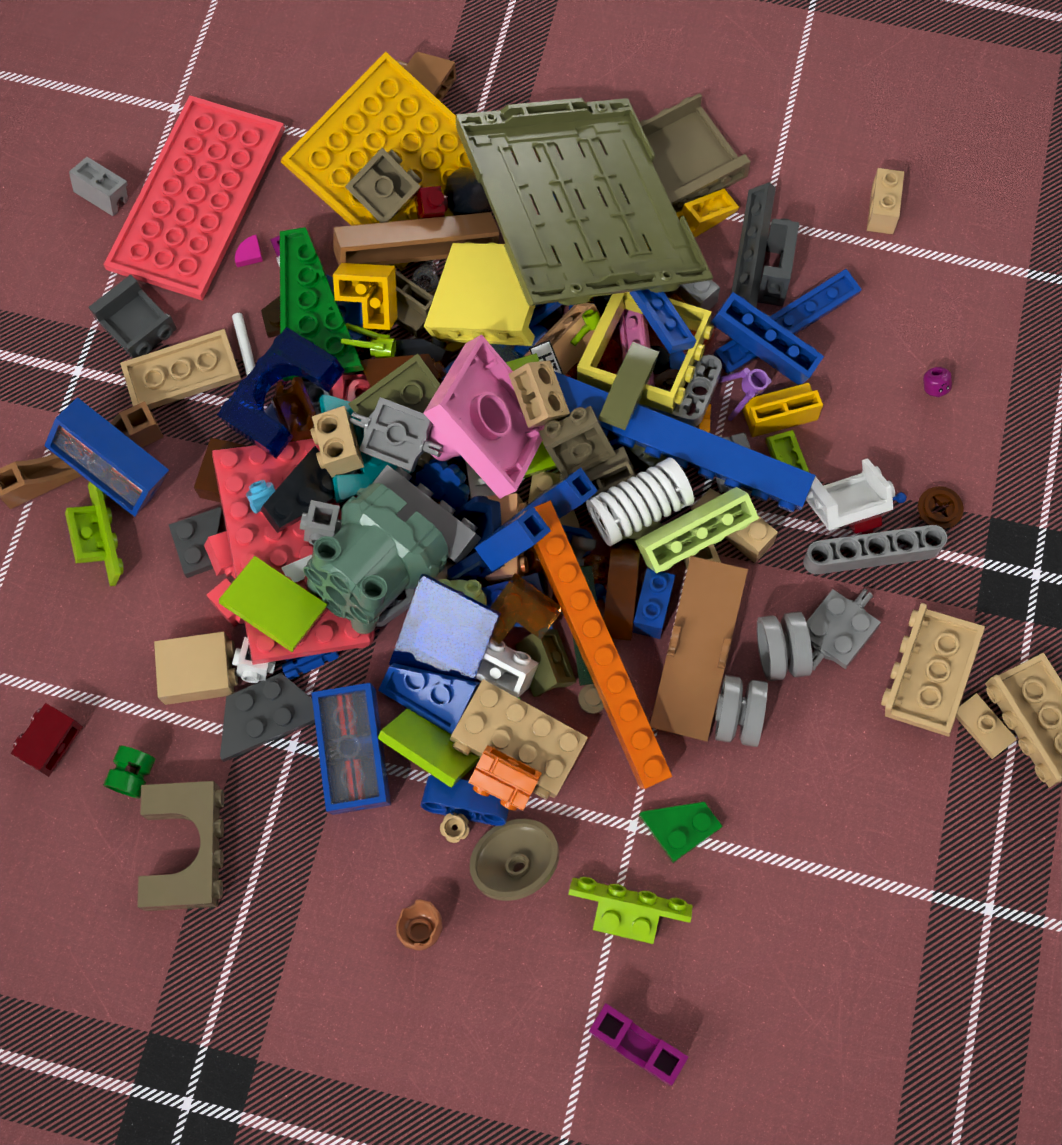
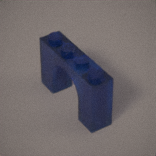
[217,327,345,459]

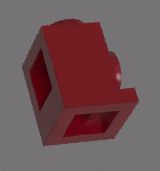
[415,186,448,219]

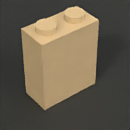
[154,632,238,705]

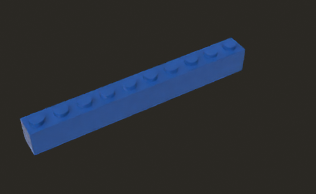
[554,371,816,512]

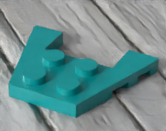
[319,395,415,503]

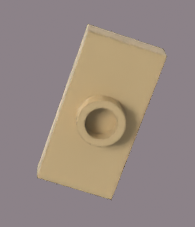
[956,693,1017,759]

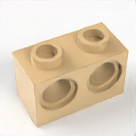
[867,168,904,234]
[508,360,570,428]
[310,406,364,477]

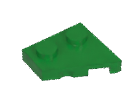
[639,802,723,863]

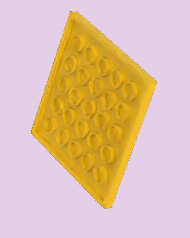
[281,51,472,271]

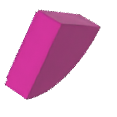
[235,235,263,268]

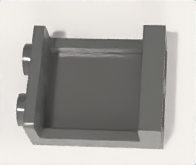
[757,218,800,307]
[88,274,177,359]

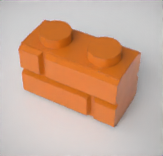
[468,745,542,811]

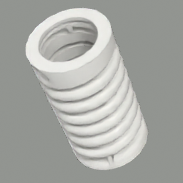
[586,457,694,546]

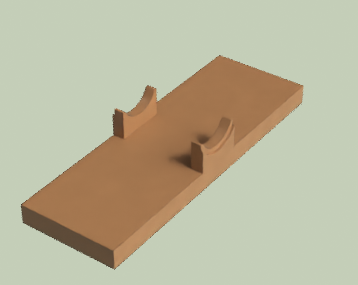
[650,556,748,742]

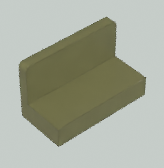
[515,629,577,697]

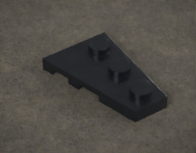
[261,446,336,533]

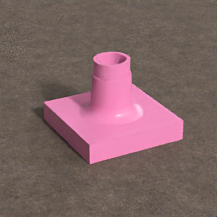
[423,335,545,499]

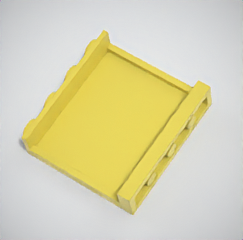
[424,242,559,346]

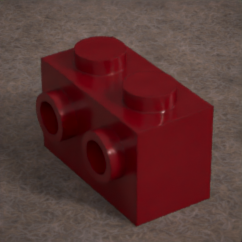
[10,703,83,777]

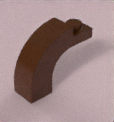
[604,542,640,641]

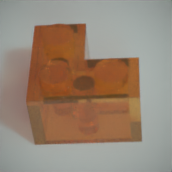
[476,573,561,644]

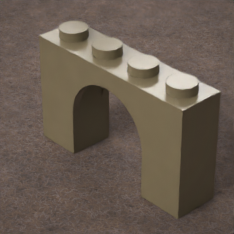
[137,781,224,911]

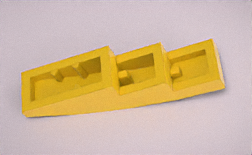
[643,189,739,251]

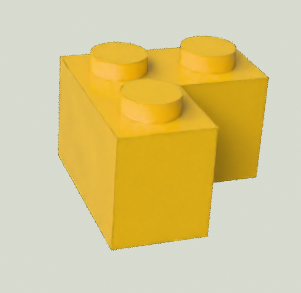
[333,263,398,330]

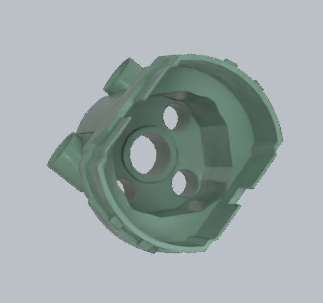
[303,483,448,634]

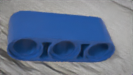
[420,775,509,826]

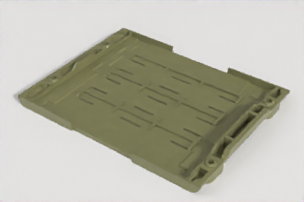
[456,98,713,306]

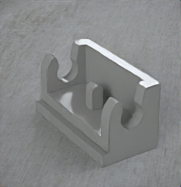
[69,157,128,216]

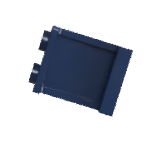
[447,496,505,581]

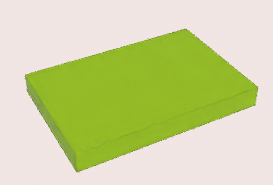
[219,556,327,652]
[378,708,480,788]

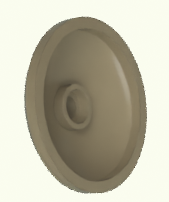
[470,819,559,901]

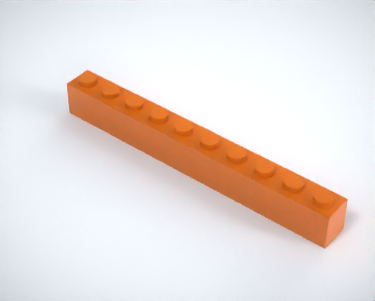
[523,500,673,789]

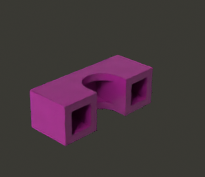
[588,1003,688,1086]

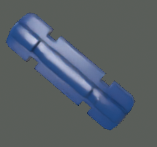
[282,651,339,680]

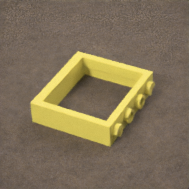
[577,292,714,414]

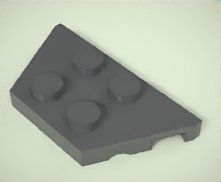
[220,673,322,762]

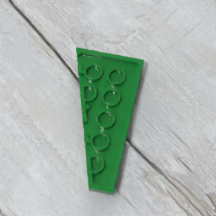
[280,227,364,381]

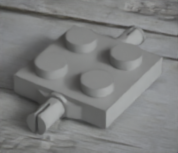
[350,397,443,472]
[806,589,881,670]

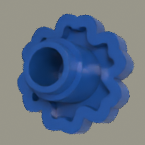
[414,459,470,509]

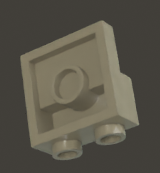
[345,148,422,223]
[539,406,616,478]

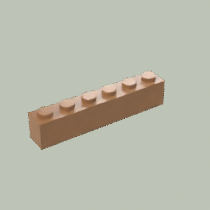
[333,212,499,266]

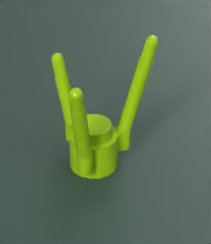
[341,323,396,361]

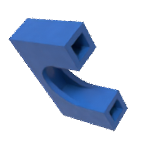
[475,467,598,572]

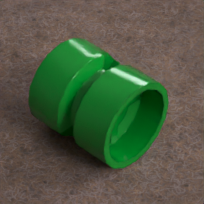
[103,745,156,799]

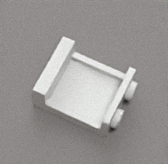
[806,458,895,530]

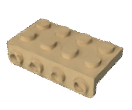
[881,603,985,737]
[985,653,1062,788]
[450,679,588,799]

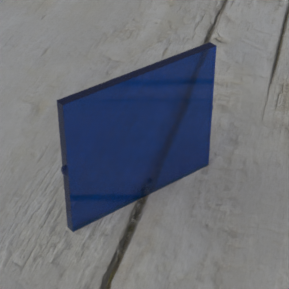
[389,574,501,681]

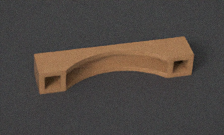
[0,401,164,509]

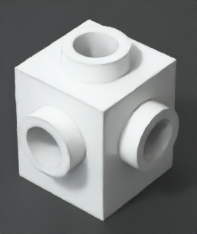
[232,637,276,683]

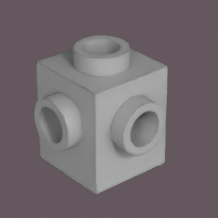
[300,500,341,545]

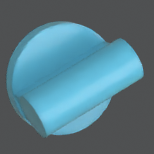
[246,480,276,514]

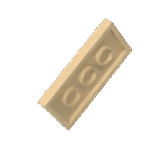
[120,329,241,409]

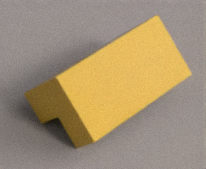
[742,383,823,437]

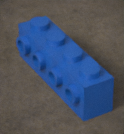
[710,292,824,385]

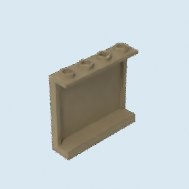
[640,93,751,213]

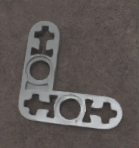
[638,355,722,427]

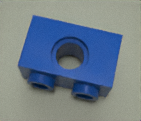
[632,568,675,639]

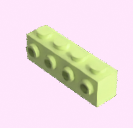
[635,487,759,573]

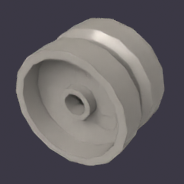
[756,611,813,681]
[715,675,768,747]

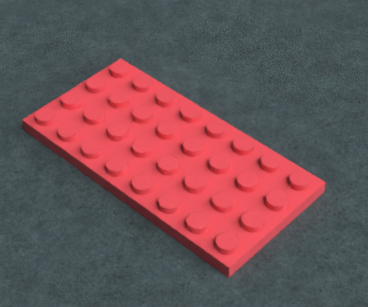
[103,95,285,301]
[212,439,370,665]

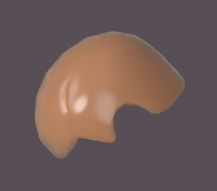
[396,899,443,951]

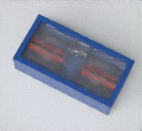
[44,397,169,517]
[311,683,391,815]

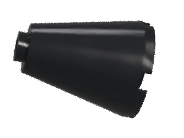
[444,167,491,216]

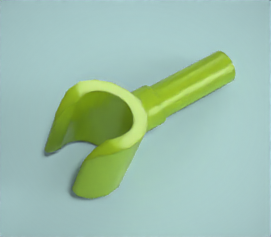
[570,309,600,346]

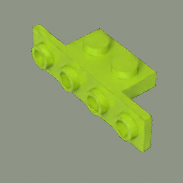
[65,482,124,586]
[568,877,693,944]

